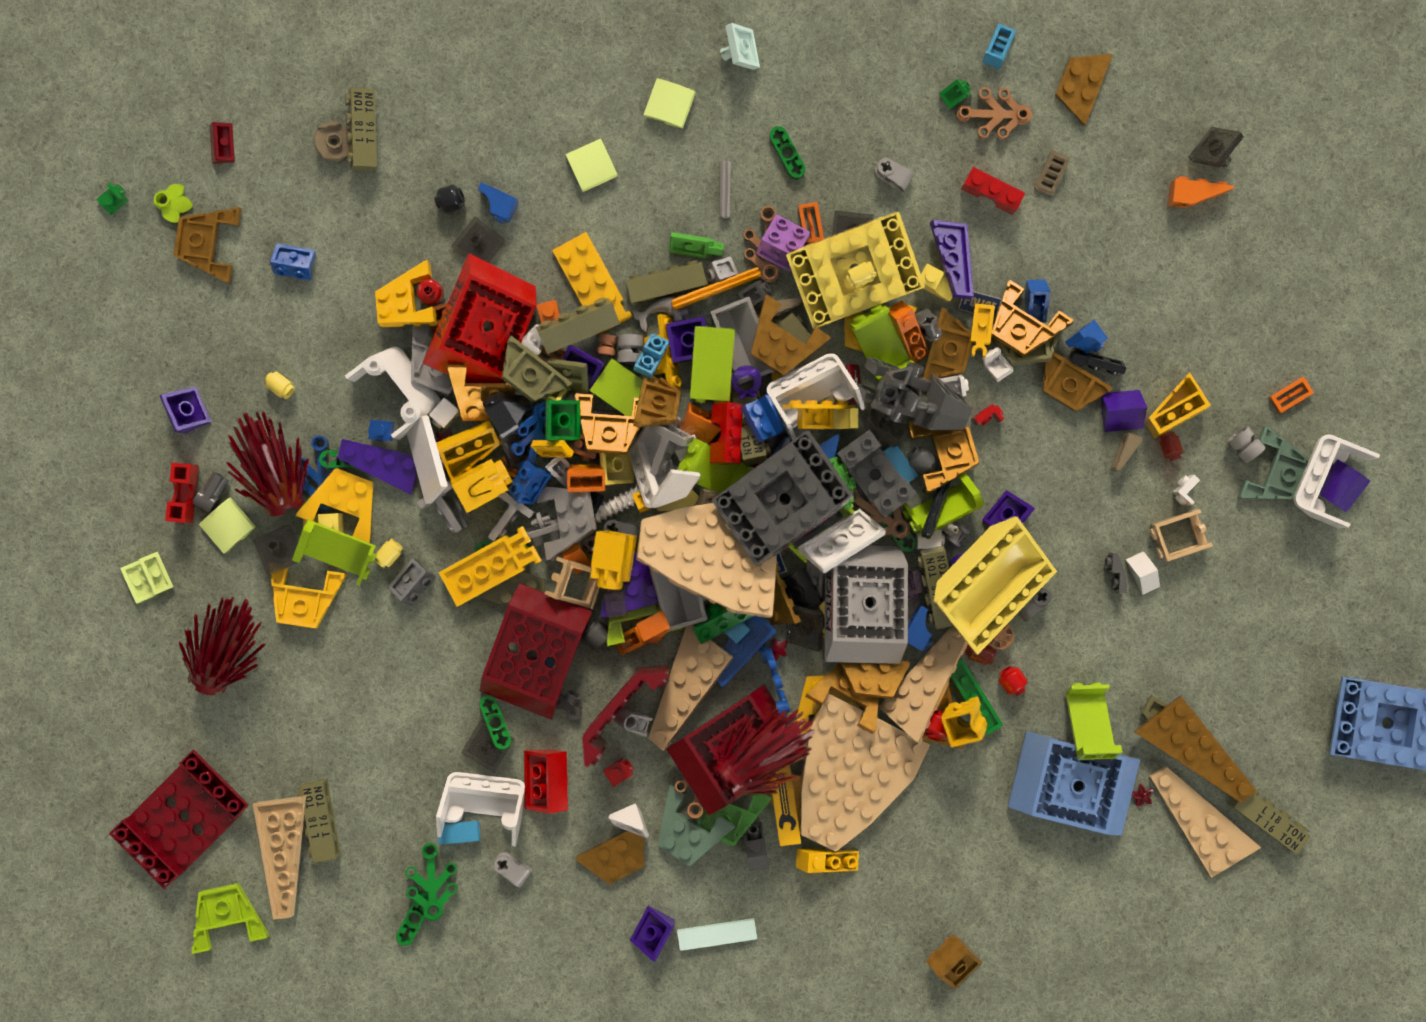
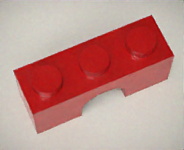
[961,167,1025,215]
[710,402,743,465]
[165,462,199,523]

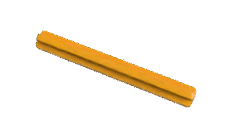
[671,267,761,310]

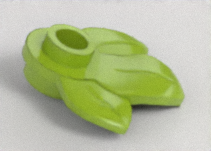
[153,184,193,223]

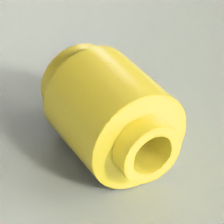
[846,261,877,288]
[264,371,295,399]
[375,538,403,568]

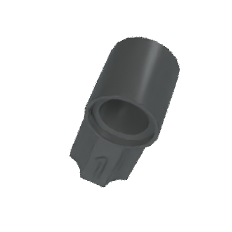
[193,472,229,513]

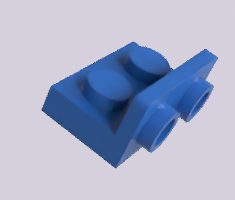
[270,244,316,280]
[741,394,786,443]
[507,461,552,505]

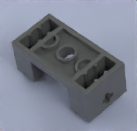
[836,430,917,518]

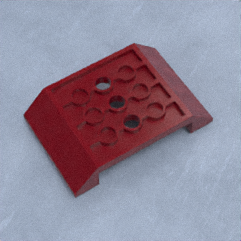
[479,583,593,720]
[582,665,670,768]
[109,749,249,889]

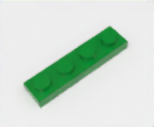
[950,658,1003,735]

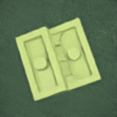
[644,78,696,129]
[566,139,618,192]
[199,497,256,554]
[120,552,174,604]

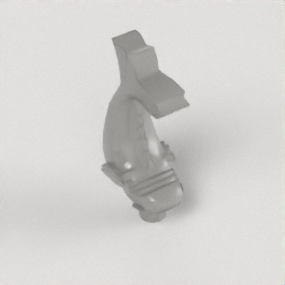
[632,297,689,333]

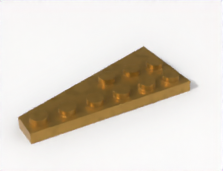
[1133,696,1257,803]

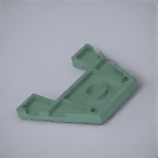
[1238,426,1309,499]
[658,784,736,867]

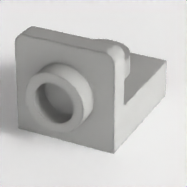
[704,257,739,285]

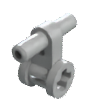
[941,522,970,548]

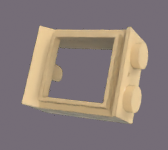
[1149,509,1213,561]
[545,557,600,609]

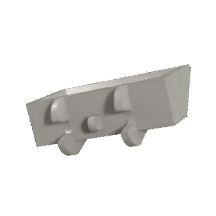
[710,297,774,385]
[649,566,708,631]

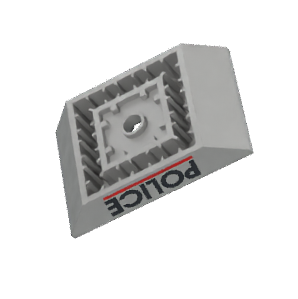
[825,545,908,664]

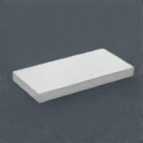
[407,415,448,504]
[798,509,885,573]

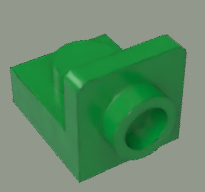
[939,79,972,109]
[96,182,129,215]

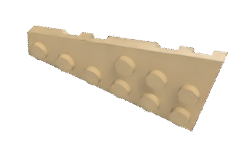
[648,624,734,751]
[878,626,968,745]
[1149,766,1261,878]
[253,795,306,920]

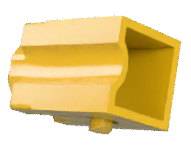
[450,459,513,513]
[590,530,637,590]
[941,697,987,747]

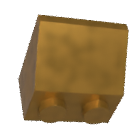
[926,934,983,990]

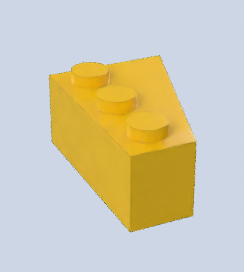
[1145,372,1211,439]
[436,421,500,480]

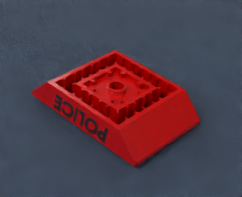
[422,253,537,383]

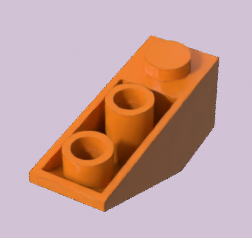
[1167,176,1234,208]
[888,300,929,363]

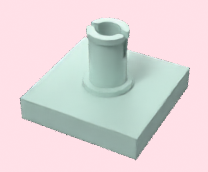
[720,23,760,70]

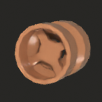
[596,334,618,357]

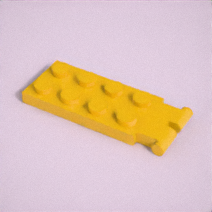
[552,232,633,335]
[438,526,542,607]

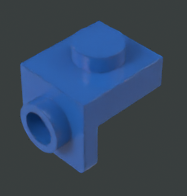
[368,420,394,441]

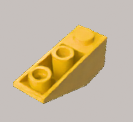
[796,847,859,873]

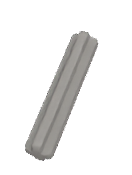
[720,161,731,219]

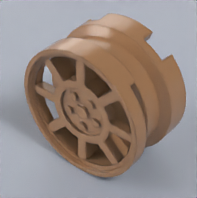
[988,624,1014,649]

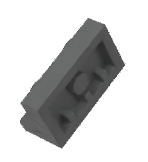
[387,558,436,606]

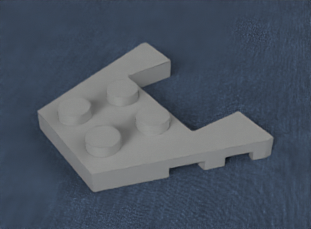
[411,324,453,395]
[537,487,596,561]

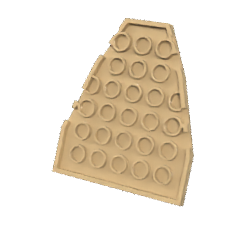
[637,503,777,618]
[800,693,930,852]

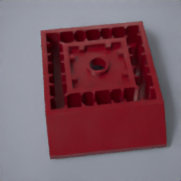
[666,684,806,816]

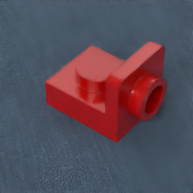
[971,404,1004,425]
[603,757,634,787]

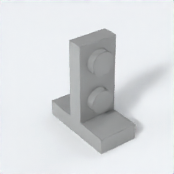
[649,425,694,475]
[417,481,465,533]
[488,491,536,541]

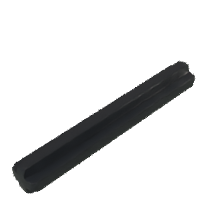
[921,481,952,539]

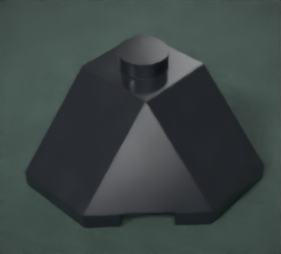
[483,392,532,438]

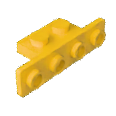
[644,314,681,391]
[782,400,855,429]

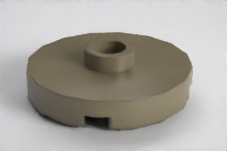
[314,122,350,162]

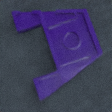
[601,552,659,618]

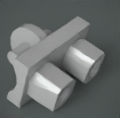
[526,512,560,547]

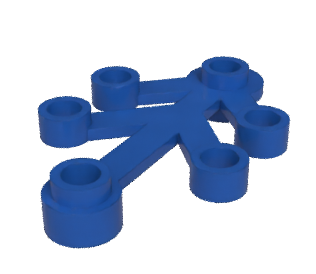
[511,402,554,470]
[301,435,348,511]
[759,645,791,717]

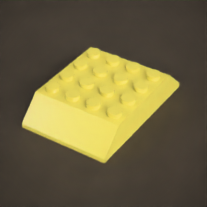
[934,517,1057,655]

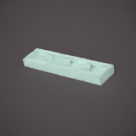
[677,918,757,951]

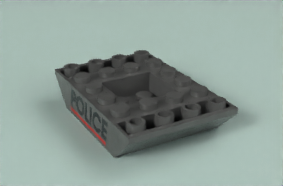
[711,430,854,566]

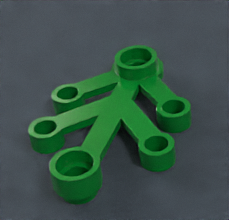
[405,843,458,921]

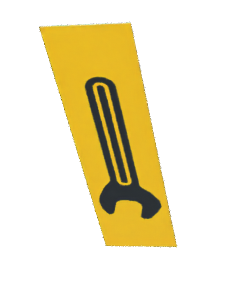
[771,765,801,846]

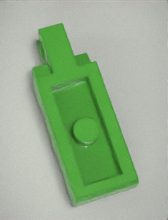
[669,232,724,259]

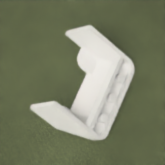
[345,347,441,440]
[767,354,865,441]
[630,417,700,508]
[1293,435,1380,529]
[436,772,525,847]

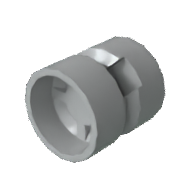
[618,334,643,364]
[1227,426,1266,463]

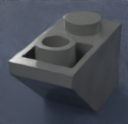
[744,822,769,871]

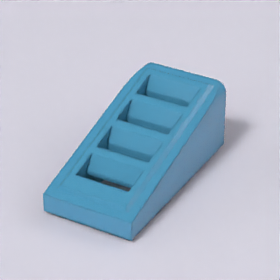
[982,23,1016,69]

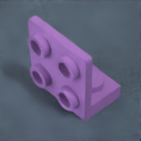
[756,215,810,272]

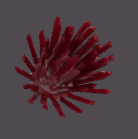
[226,411,309,516]
[179,597,266,695]
[712,708,815,800]

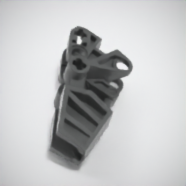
[856,357,972,430]

